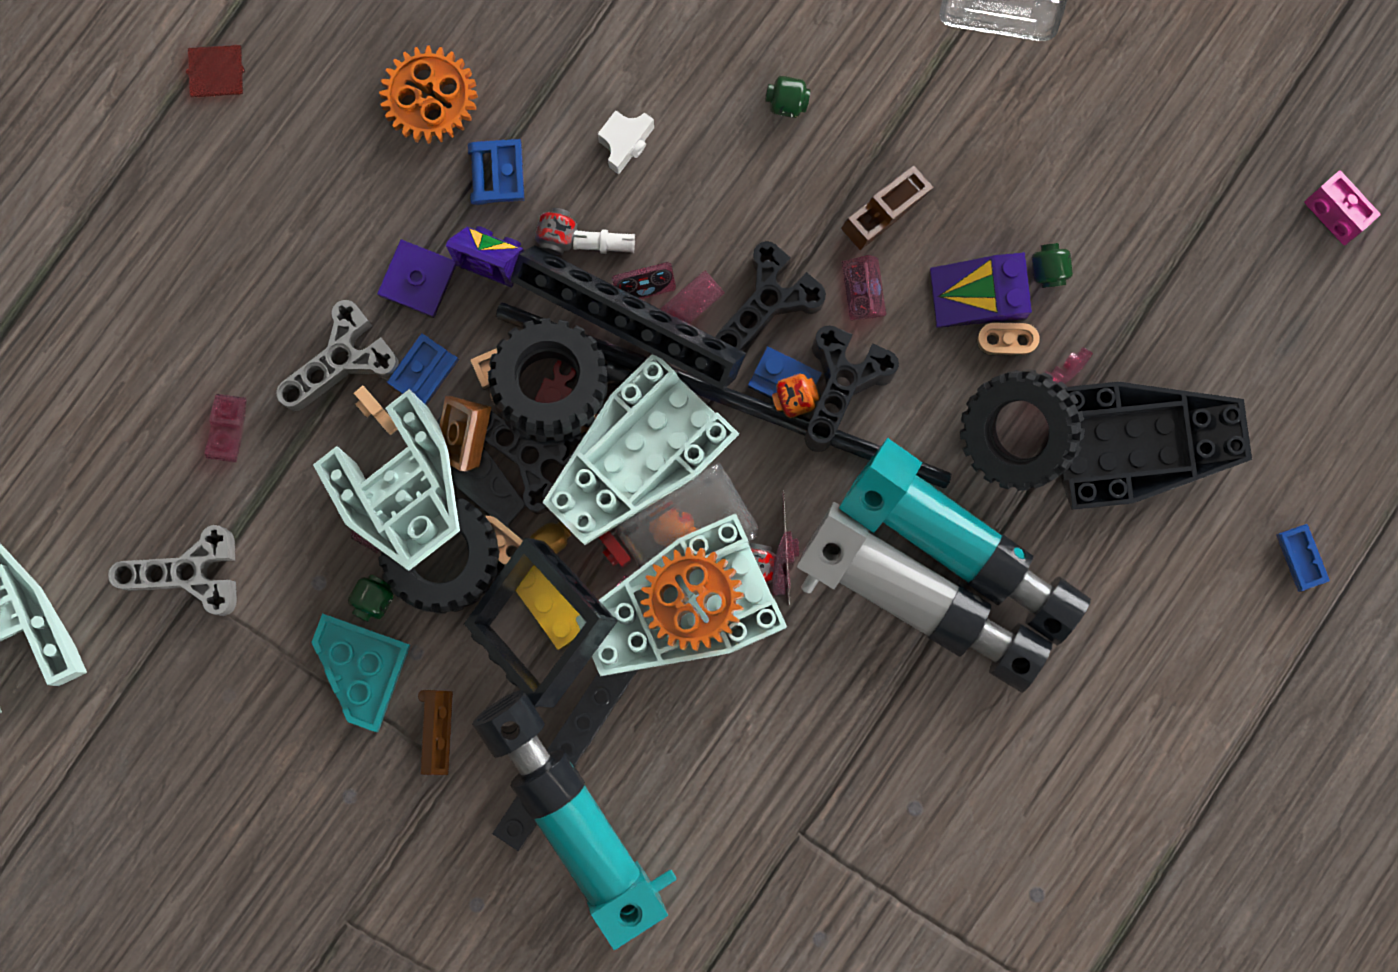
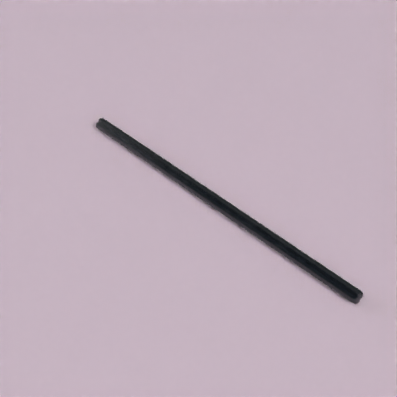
[496,303,952,488]

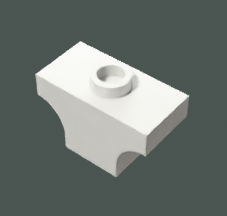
[598,110,654,175]

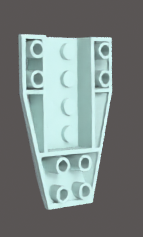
[543,354,739,545]
[575,513,787,676]

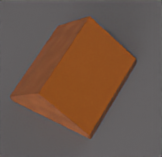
[439,395,491,471]

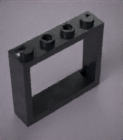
[464,538,618,708]

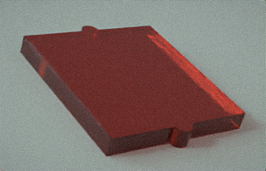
[186,45,245,97]

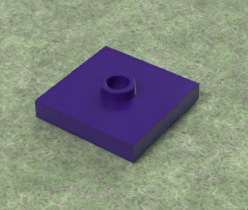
[377,239,456,318]

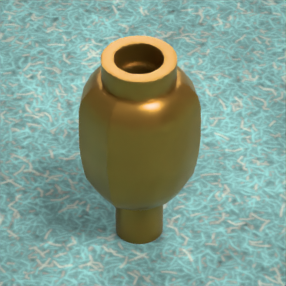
[530,521,571,554]

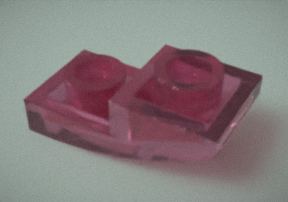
[661,270,724,324]
[1044,347,1093,385]
[204,394,247,462]
[771,531,799,597]

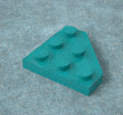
[311,613,410,732]

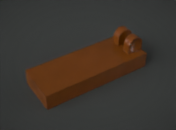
[418,690,453,775]

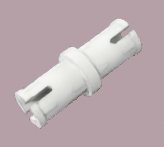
[573,230,635,254]

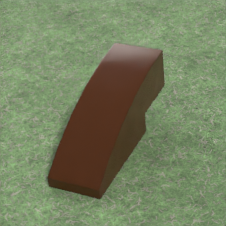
[841,166,934,251]

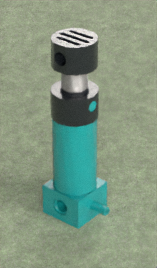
[839,438,1091,646]
[472,690,677,950]

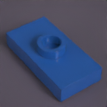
[1276,524,1330,592]

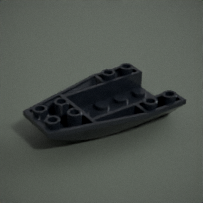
[1061,382,1252,510]

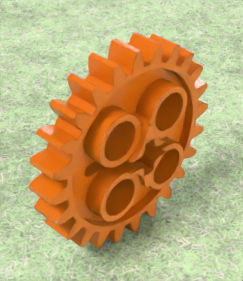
[379,45,478,144]
[640,547,744,651]

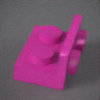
[1304,170,1381,245]

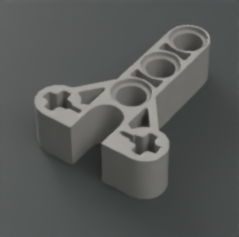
[276,300,400,411]
[108,525,237,616]

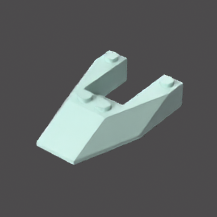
[313,389,460,571]
[0,543,87,714]

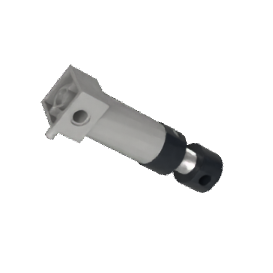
[797,502,1053,693]

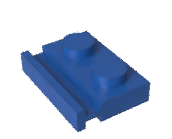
[387,333,459,405]
[748,346,822,399]

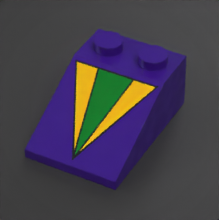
[446,226,524,288]
[930,252,1032,328]

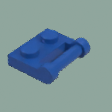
[468,139,525,205]

